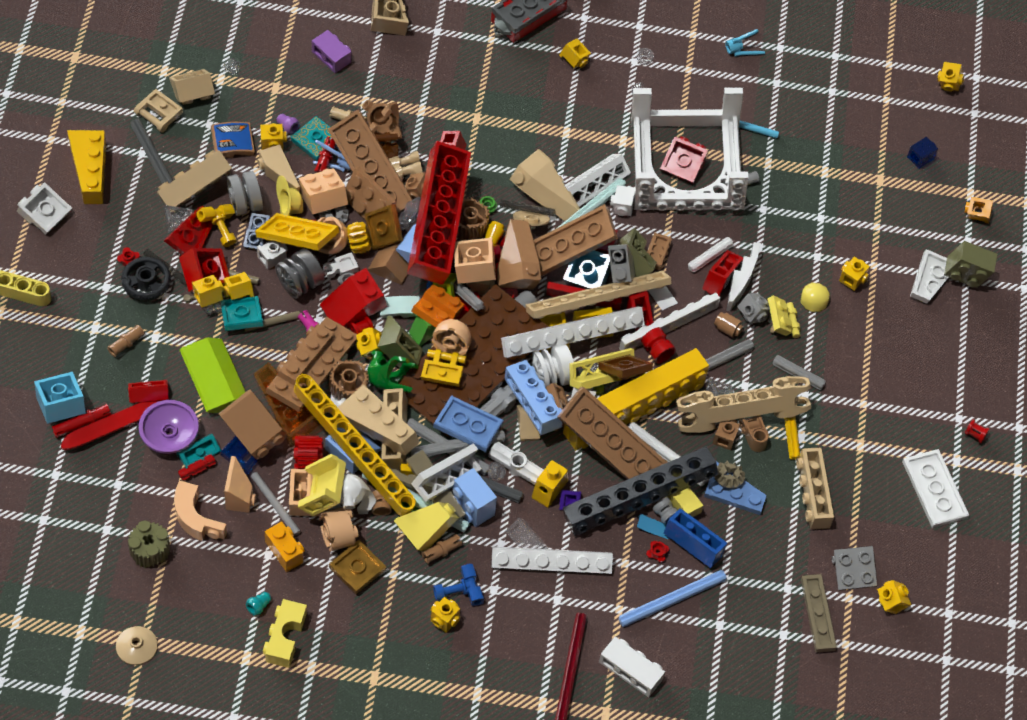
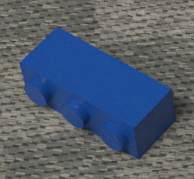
[664,508,728,568]

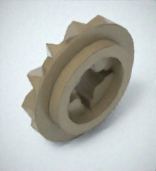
[714,461,745,488]

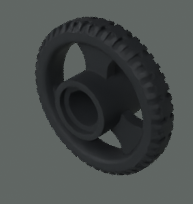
[121,257,171,301]

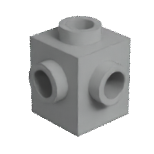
[737,293,770,323]

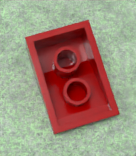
[319,268,387,329]

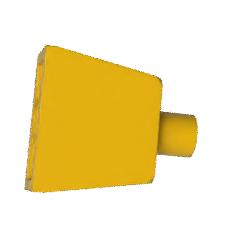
[532,460,568,508]

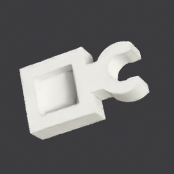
[323,252,359,279]

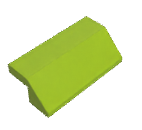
[180,337,245,413]

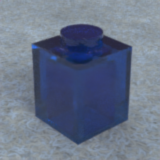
[907,136,938,169]

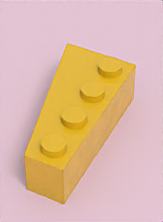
[67,130,106,204]

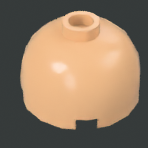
[317,216,348,255]
[432,319,471,356]

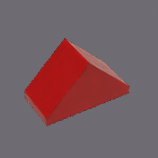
[626,291,654,331]

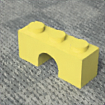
[263,599,307,668]

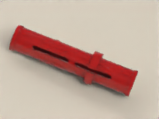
[51,404,112,438]

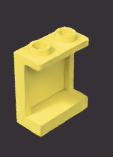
[298,454,346,516]

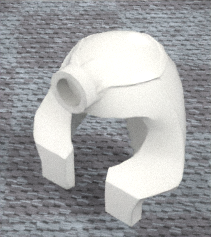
[329,474,376,514]

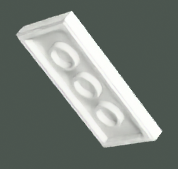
[902,449,969,528]

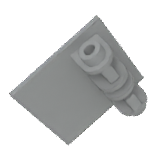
[832,546,877,590]

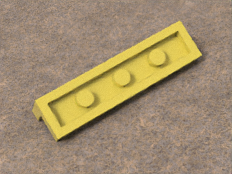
[569,348,636,389]

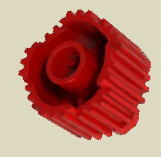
[294,436,324,469]

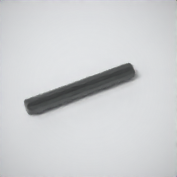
[450,470,523,502]

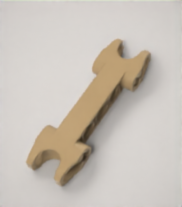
[676,376,811,433]

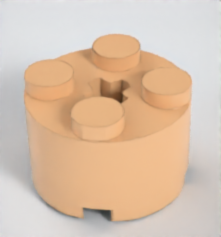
[319,507,358,552]

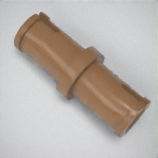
[107,325,145,357]
[422,534,462,564]

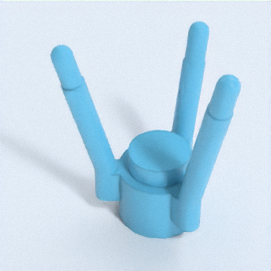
[725,29,765,57]

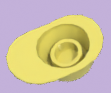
[276,175,303,216]

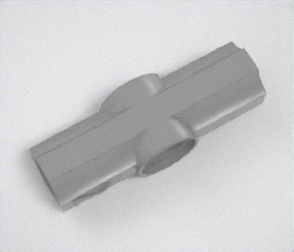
[480,385,517,417]

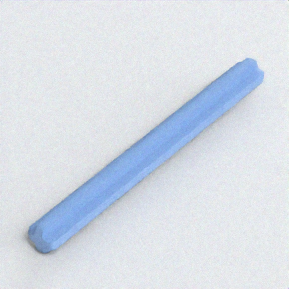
[619,570,727,627]

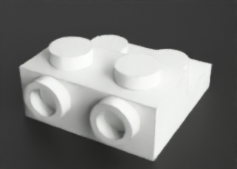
[17,182,72,235]

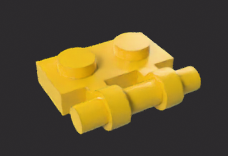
[421,349,466,387]

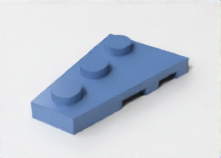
[704,461,766,515]

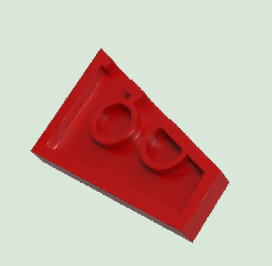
[164,206,213,255]

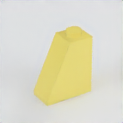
[394,502,459,551]

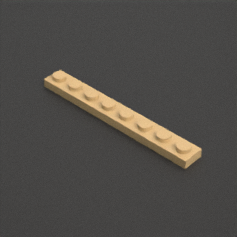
[526,271,671,319]

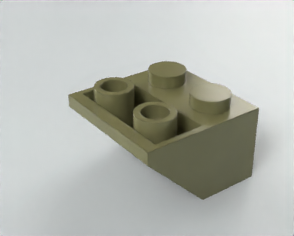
[378,315,423,368]

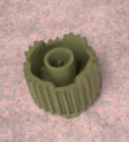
[128,520,170,568]

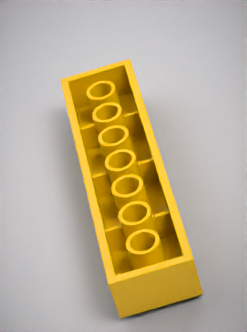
[563,348,709,451]

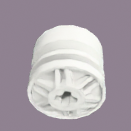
[532,344,574,387]

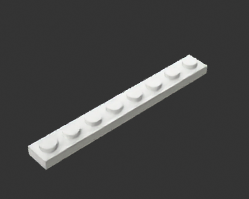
[501,306,645,358]

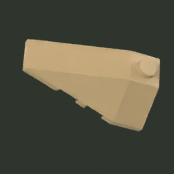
[510,149,580,221]

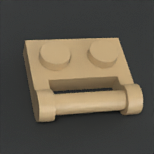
[134,89,183,133]

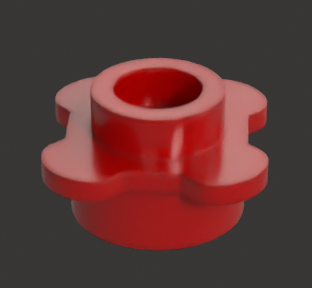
[117,247,140,267]
[646,541,669,562]

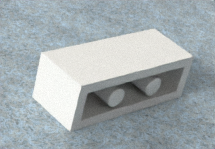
[599,637,665,698]

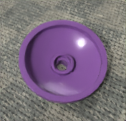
[139,400,199,454]

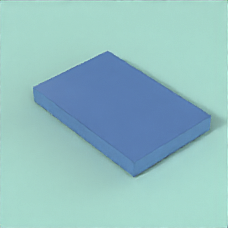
[433,396,503,452]

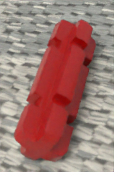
[178,454,216,481]

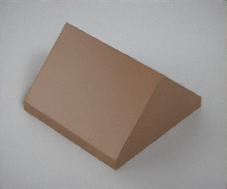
[368,242,409,285]

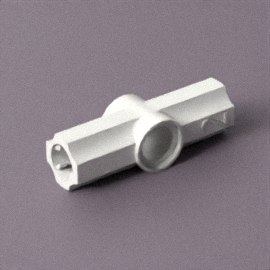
[488,442,544,485]

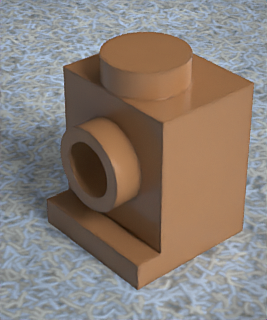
[712,419,740,450]

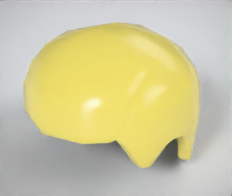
[800,283,830,312]

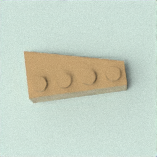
[371,0,409,36]

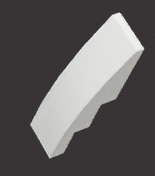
[726,242,761,311]

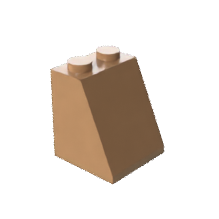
[219,389,288,460]

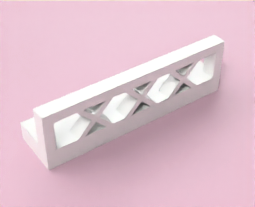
[565,154,631,207]
[411,443,482,502]

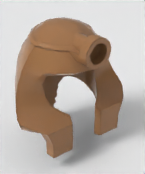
[362,99,402,139]

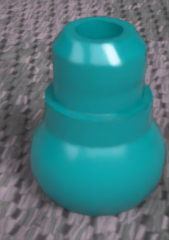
[246,592,272,615]

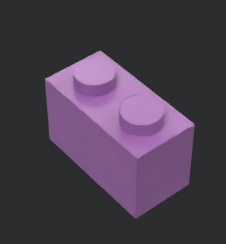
[312,30,352,73]

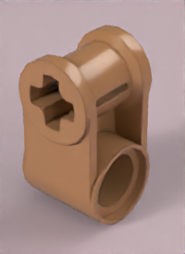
[739,415,769,452]

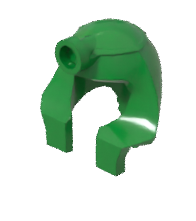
[367,350,418,393]

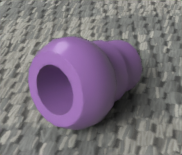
[277,114,300,134]

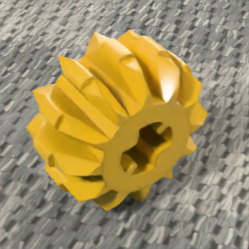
[347,222,371,254]

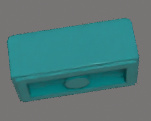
[176,434,221,468]

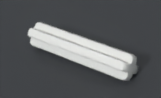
[688,237,733,272]

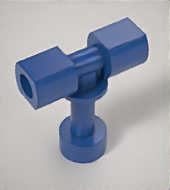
[433,564,484,606]

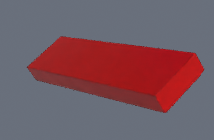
[546,282,622,311]

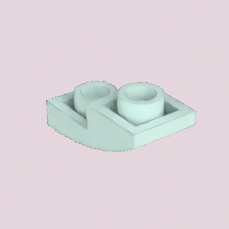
[380,296,421,318]

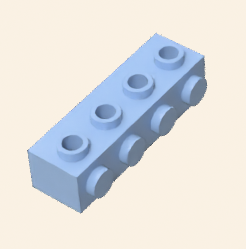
[505,360,562,435]

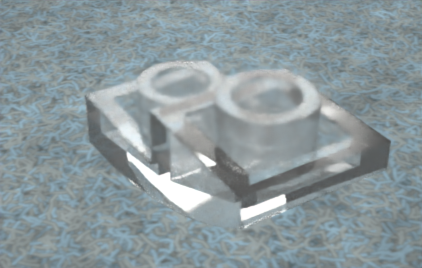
[399,197,421,232]

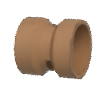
[372,490,392,516]

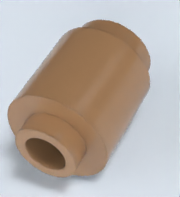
[714,312,743,338]

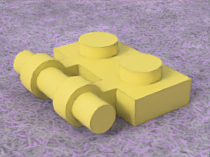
[768,295,800,338]

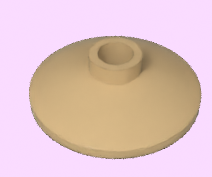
[513,210,550,229]
[116,626,158,665]

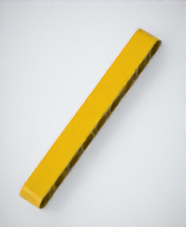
[293,374,416,516]

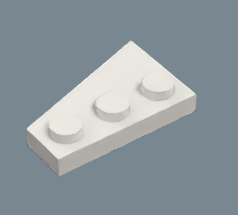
[910,249,949,303]

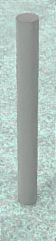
[251,472,301,536]

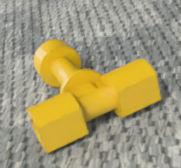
[196,204,237,247]

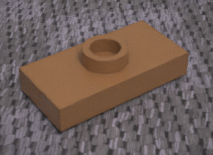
[647,232,672,270]

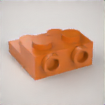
[411,284,465,327]

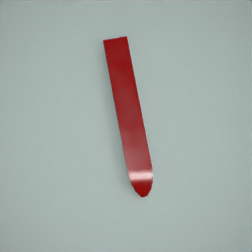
[61,400,163,450]

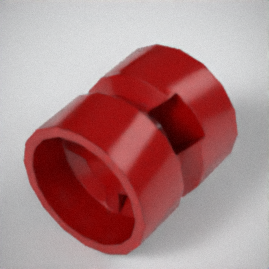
[641,327,676,364]

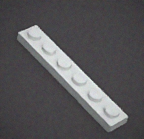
[619,293,720,351]
[491,547,613,574]

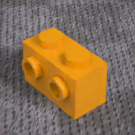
[265,522,305,572]

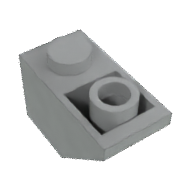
[608,244,635,283]

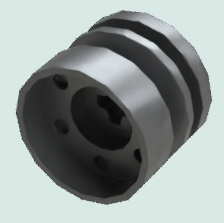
[275,248,325,299]

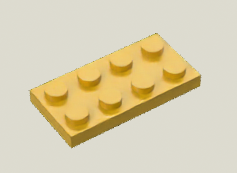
[255,213,339,250]

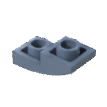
[243,213,270,250]

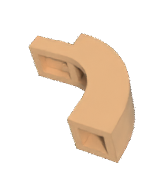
[174,480,227,541]

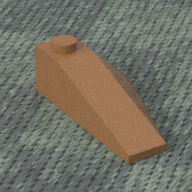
[496,219,541,290]

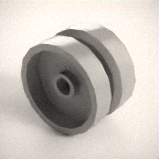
[227,171,263,216]

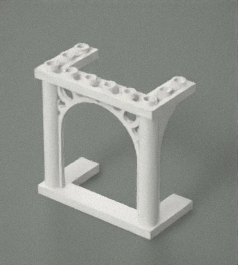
[631,88,748,211]

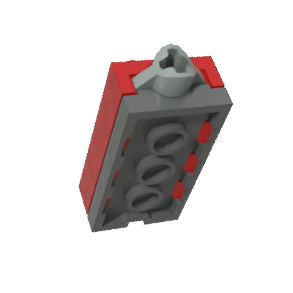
[491,0,567,43]

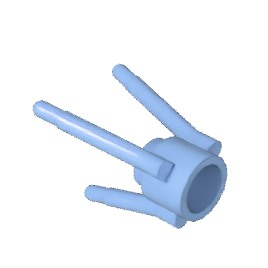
[313,140,351,172]

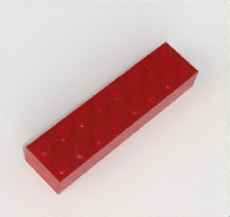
[407,141,471,285]

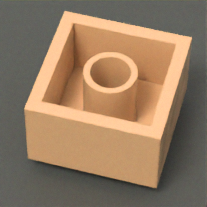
[299,168,348,214]
[455,238,496,284]

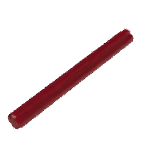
[555,613,587,720]

